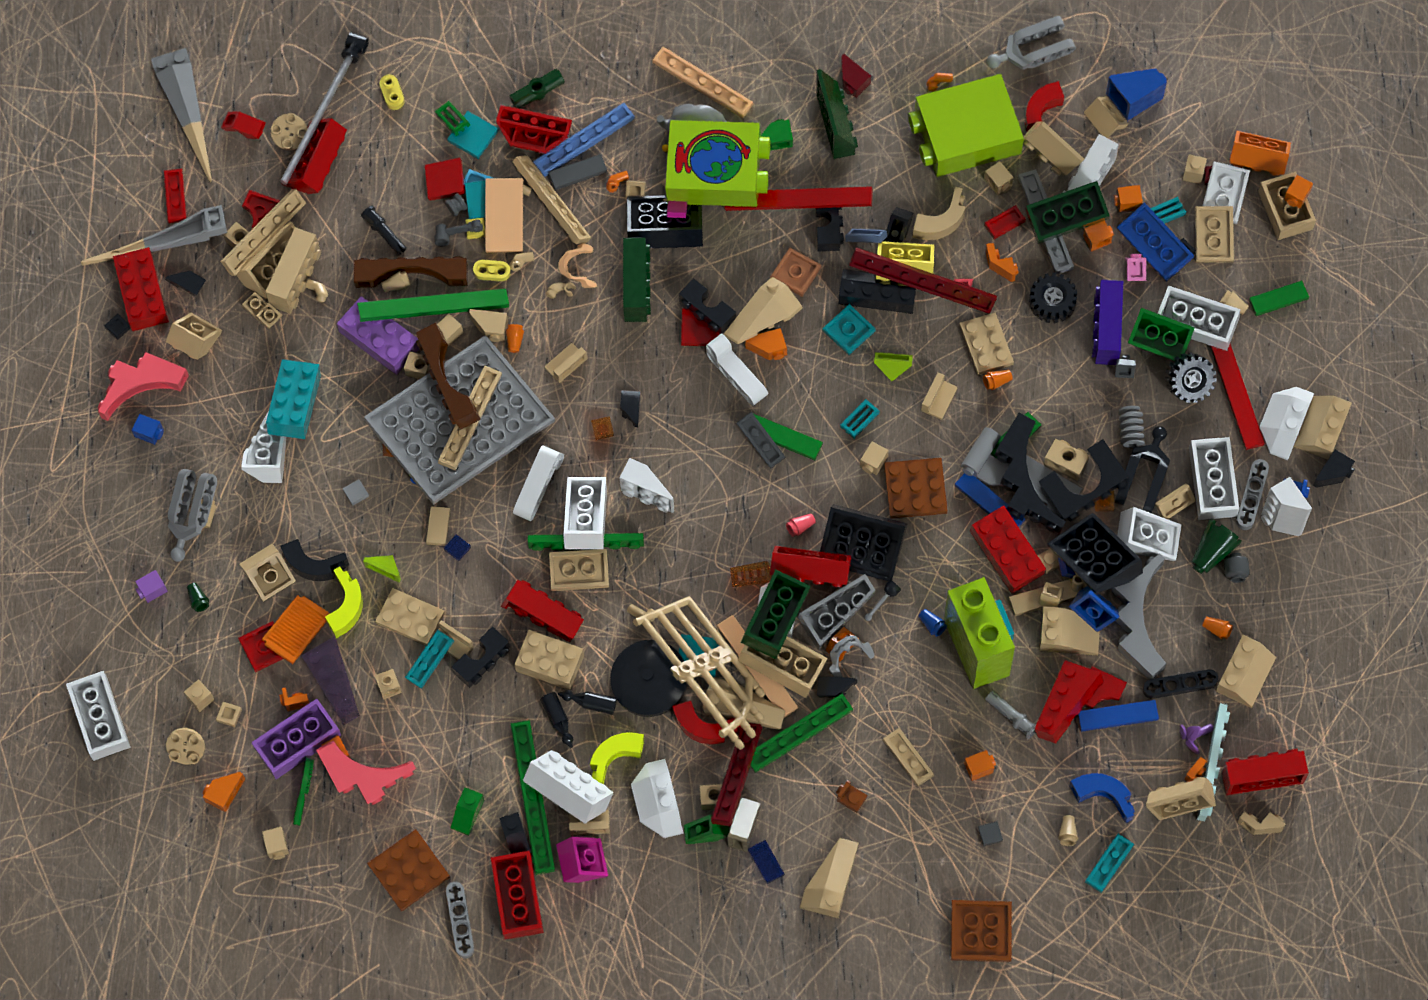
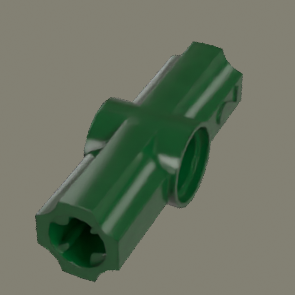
[509,69,565,109]

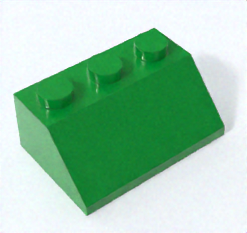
[1128,308,1195,362]

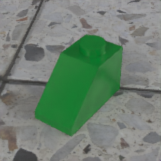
[761,119,793,151]
[451,787,485,836]
[684,814,729,844]

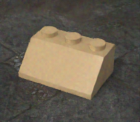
[1023,122,1084,176]
[1293,396,1352,460]
[1216,635,1276,708]
[1146,777,1216,820]

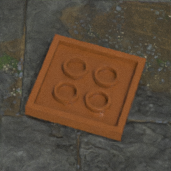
[884,458,948,519]
[367,829,450,912]
[951,900,1012,962]

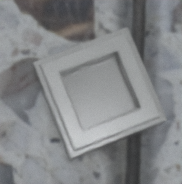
[343,479,369,506]

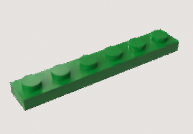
[528,533,644,551]
[750,693,853,773]

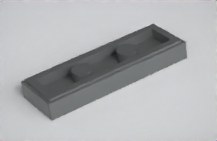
[549,154,607,190]
[736,412,786,469]

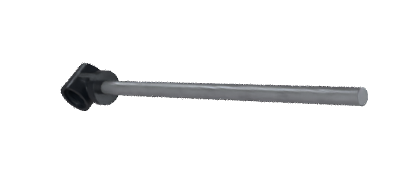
[280,32,369,185]

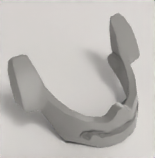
[829,636,875,677]

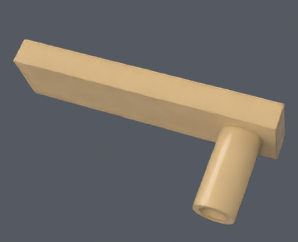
[1009,574,1086,617]

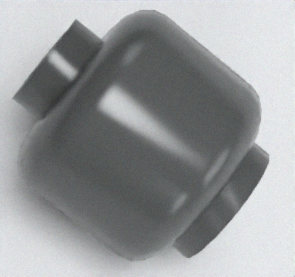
[1224,553,1250,583]

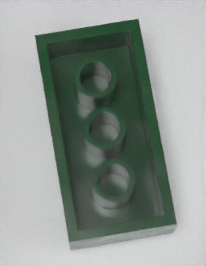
[1025,181,1110,244]
[623,238,651,322]
[741,570,811,659]

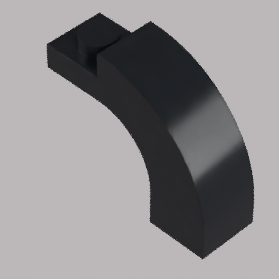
[280,539,349,581]

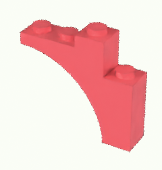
[98,352,189,421]
[316,741,416,805]

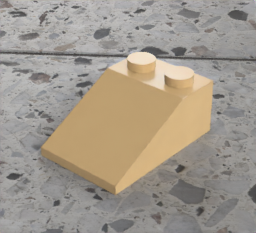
[1040,607,1100,655]

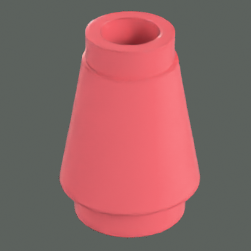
[786,513,816,537]

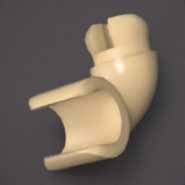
[546,282,576,299]

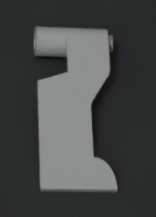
[961,427,1082,519]

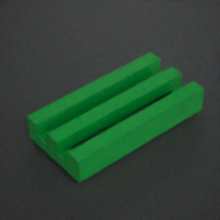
[435,101,471,136]

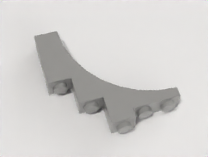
[1112,553,1166,680]

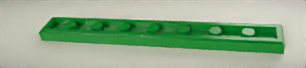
[357,289,509,322]
[511,720,555,875]

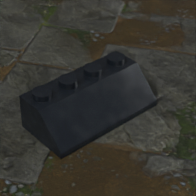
[838,269,916,314]

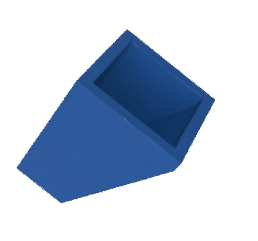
[1106,68,1167,121]

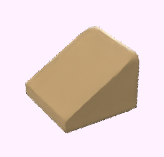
[625,180,646,200]
[1039,582,1064,608]

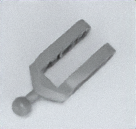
[986,16,1076,70]
[168,469,217,562]

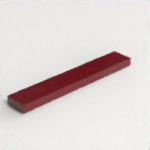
[711,723,762,826]

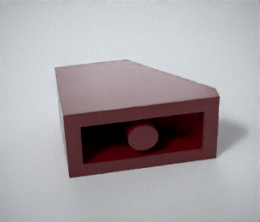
[841,54,871,98]

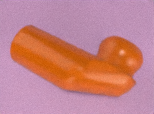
[927,73,953,91]
[606,171,629,193]

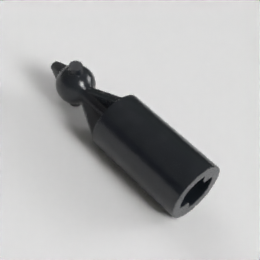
[558,690,617,715]
[540,692,574,748]

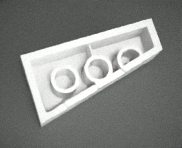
[1063,134,1119,192]

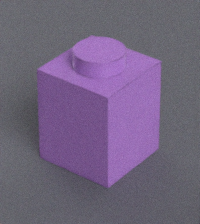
[135,570,168,603]

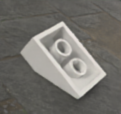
[1117,507,1181,561]

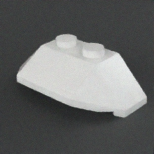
[1259,387,1314,460]
[631,759,683,838]

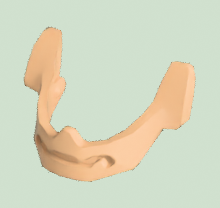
[559,243,597,288]

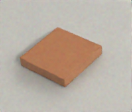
[770,247,822,297]

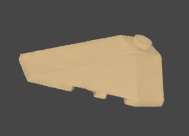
[236,222,295,299]
[724,277,802,344]
[703,677,785,730]
[800,838,859,918]

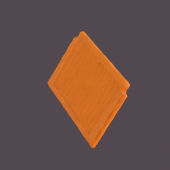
[262,595,331,664]

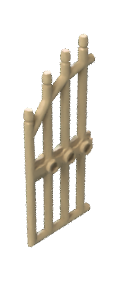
[633,596,765,750]

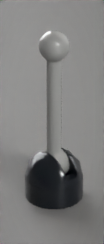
[864,580,901,621]

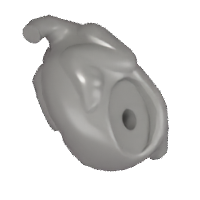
[657,104,727,131]

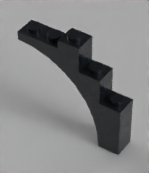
[995,412,1066,534]

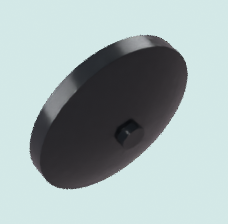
[610,640,688,717]

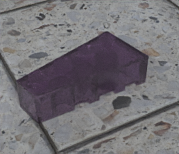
[302,636,360,725]

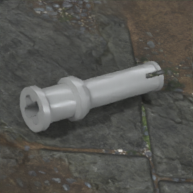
[985,691,1036,740]

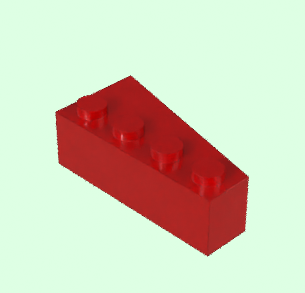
[501,580,584,643]
[1034,660,1104,744]

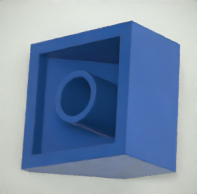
[1069,585,1119,632]

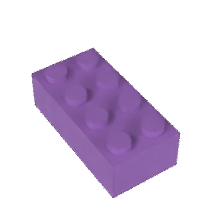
[337,296,419,375]
[251,699,341,779]

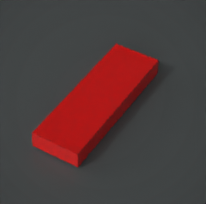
[164,168,187,223]

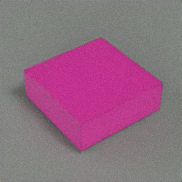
[667,201,687,218]

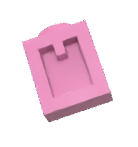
[1125,254,1146,281]

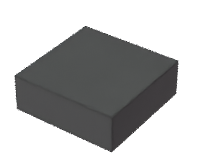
[978,821,1003,846]

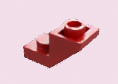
[221,111,266,139]

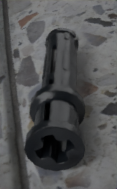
[361,206,407,256]

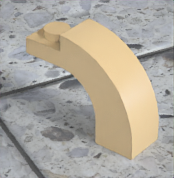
[913,187,966,240]

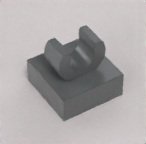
[1115,355,1136,378]

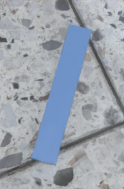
[533,103,635,177]

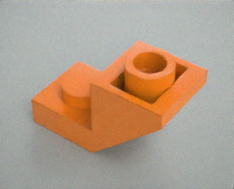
[985,243,1018,282]

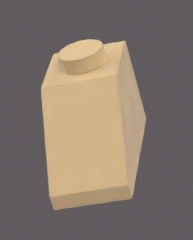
[469,309,508,342]

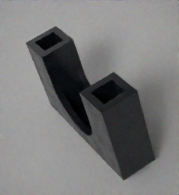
[1039,439,1129,522]

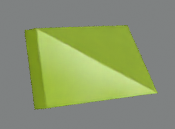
[874,352,913,382]
[363,555,401,582]

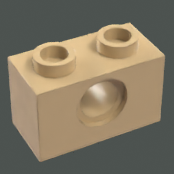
[1044,439,1090,481]

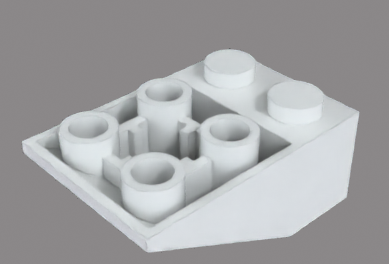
[620,458,674,513]

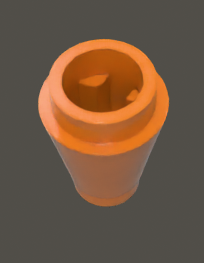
[506,324,524,353]
[983,370,1013,390]
[1202,616,1233,639]

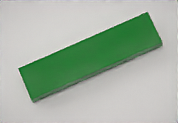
[754,414,823,461]

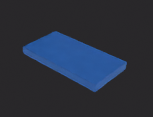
[1117,202,1195,282]

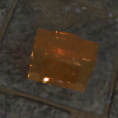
[591,416,614,440]
[1095,491,1115,512]

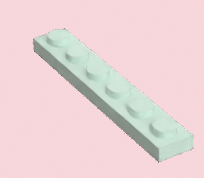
[1197,703,1230,821]

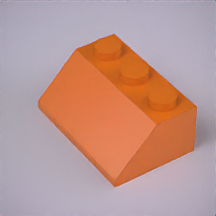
[1229,130,1291,176]

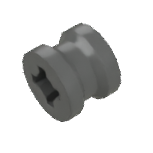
[445,193,467,217]

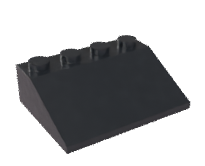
[627,195,703,249]
[820,504,908,581]
[1047,513,1143,593]

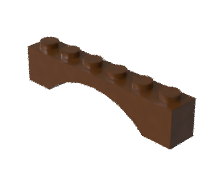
[354,256,468,288]
[416,322,481,430]

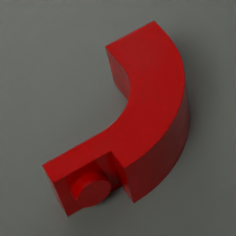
[1025,81,1064,132]
[672,700,741,745]

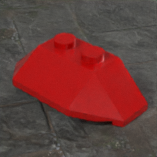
[496,105,572,154]

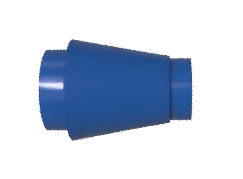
[918,609,947,637]

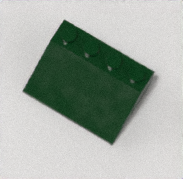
[816,69,858,159]

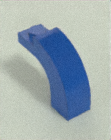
[1069,773,1135,823]

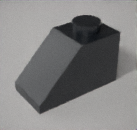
[883,207,914,243]
[1313,449,1355,488]
[499,812,531,854]

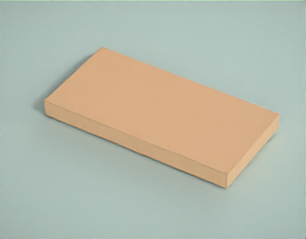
[485,178,523,253]

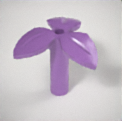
[1180,724,1214,754]

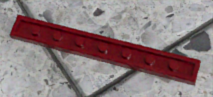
[849,247,997,314]

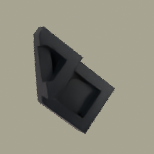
[165,271,206,297]
[620,391,640,427]
[817,676,857,697]

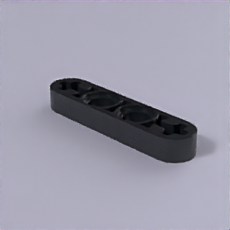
[1143,669,1219,699]

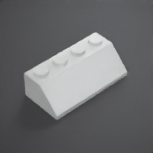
[1261,477,1312,536]

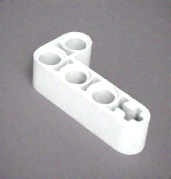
[706,334,768,406]
[513,445,564,521]

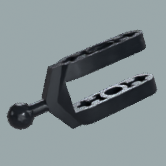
[1114,426,1170,513]

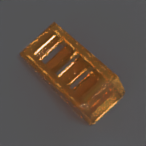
[730,561,772,587]

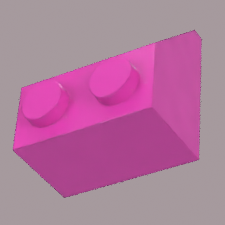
[556,837,608,883]

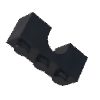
[816,207,844,252]
[679,278,736,334]
[451,626,510,688]

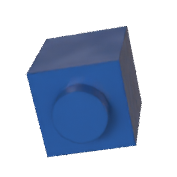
[132,414,164,445]

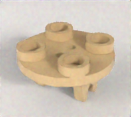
[271,113,307,150]
[166,728,205,765]

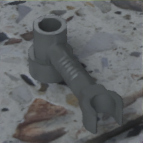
[434,220,483,247]

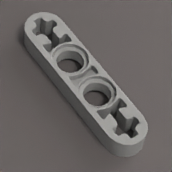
[1236,459,1269,530]
[446,882,474,959]

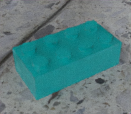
[266,359,321,439]

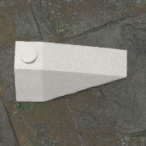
[242,411,286,483]

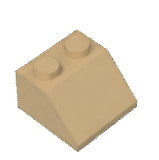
[166,313,222,360]
[239,544,296,601]

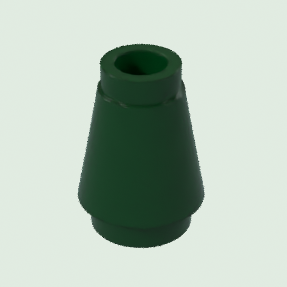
[187,583,209,612]

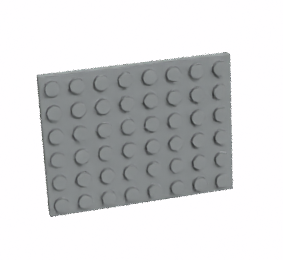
[364,335,555,505]

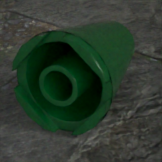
[1191,519,1242,574]

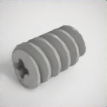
[1119,406,1145,448]

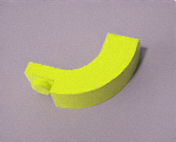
[325,567,363,638]
[590,733,644,784]

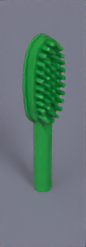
[293,757,314,826]

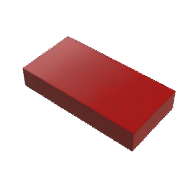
[984,205,1026,239]

